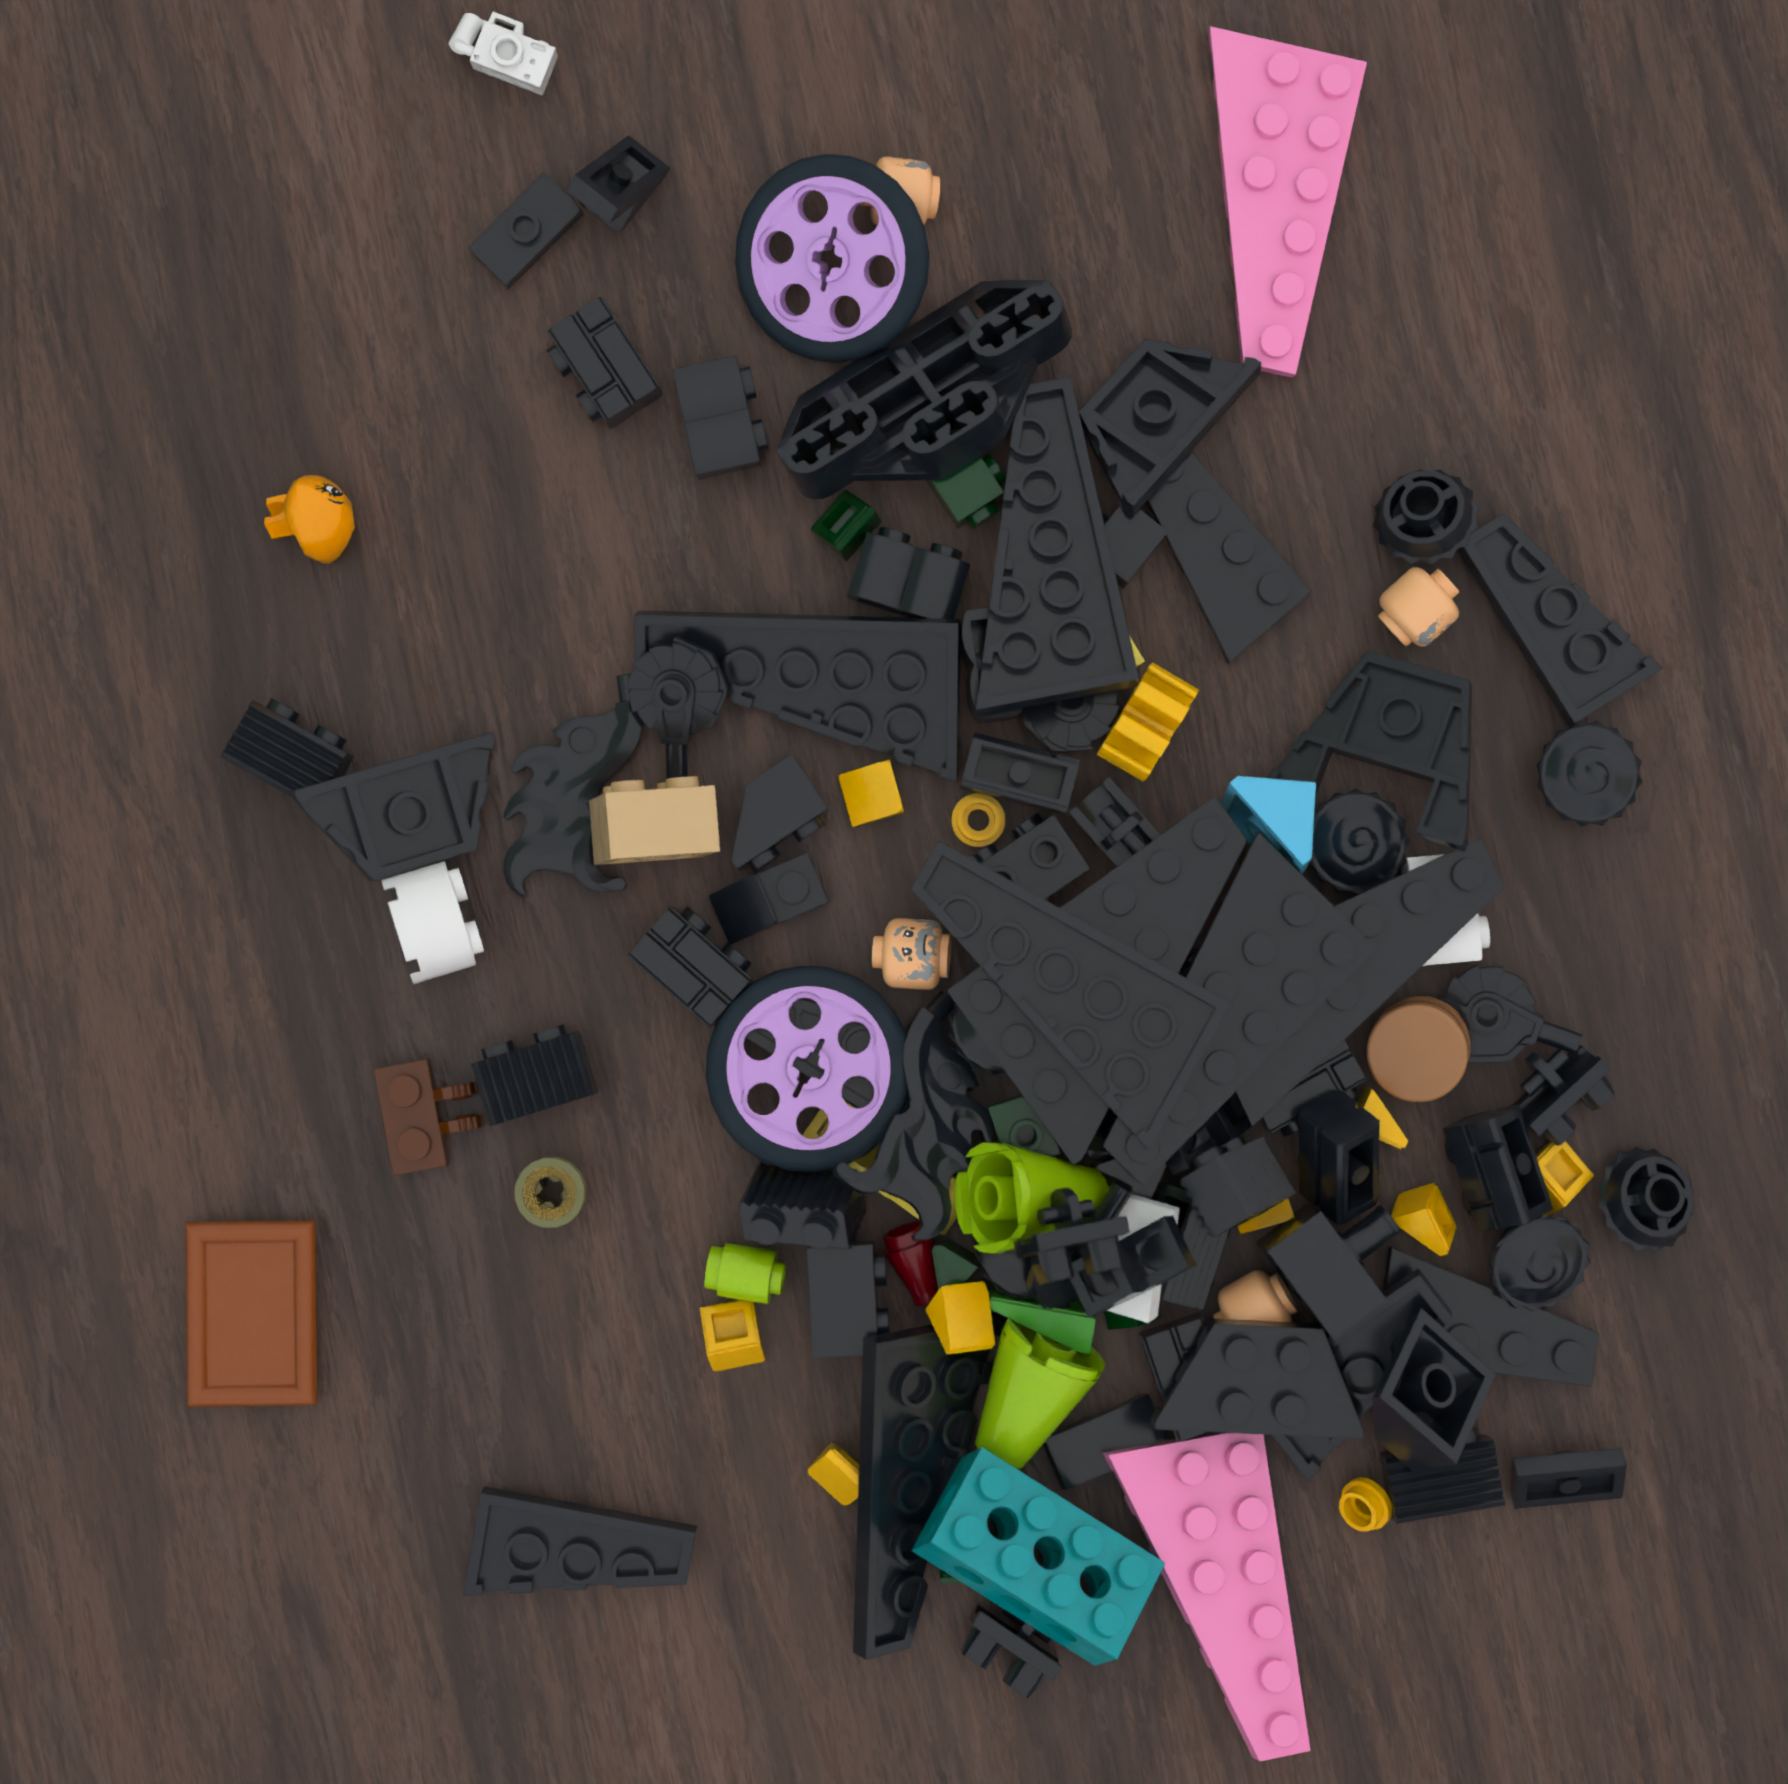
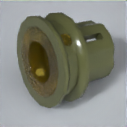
[514,1157,587,1228]

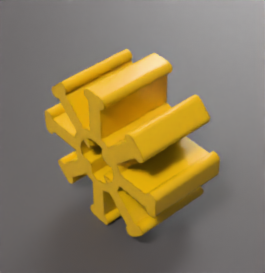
[1096,662,1199,782]

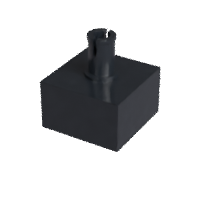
[1256,1204,1401,1341]

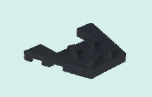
[1266,650,1472,851]

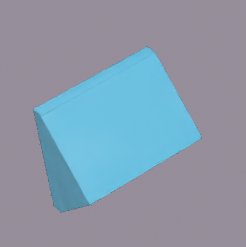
[1220,776,1316,874]

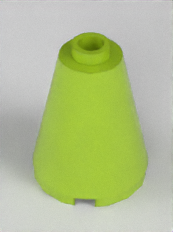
[955,1142,1109,1254]
[975,1318,1106,1469]

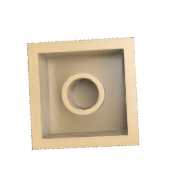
[589,776,720,865]

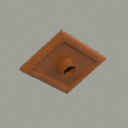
[185,1220,317,1407]

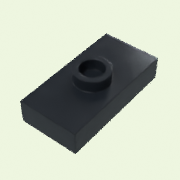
[468,172,584,290]
[1510,1448,1627,1509]

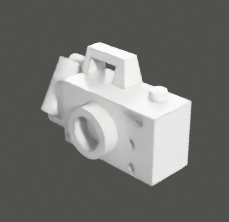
[449,12,558,96]

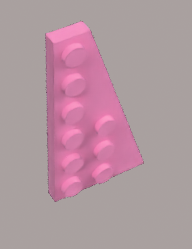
[1208,26,1367,378]
[1102,1432,1311,1762]

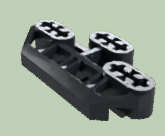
[776,280,1072,500]

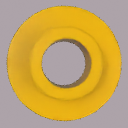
[951,793,1005,847]
[1339,1477,1392,1532]

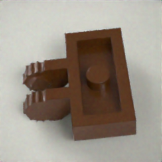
[373,1059,484,1176]

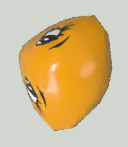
[264,475,355,564]

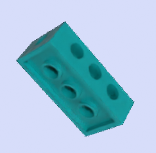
[911,1447,1165,1666]

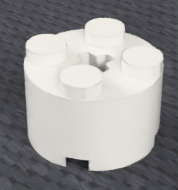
[381,861,484,984]

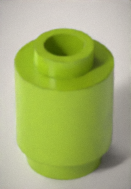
[704,1242,787,1304]

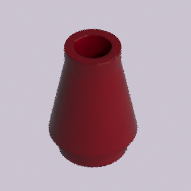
[883,1221,938,1306]

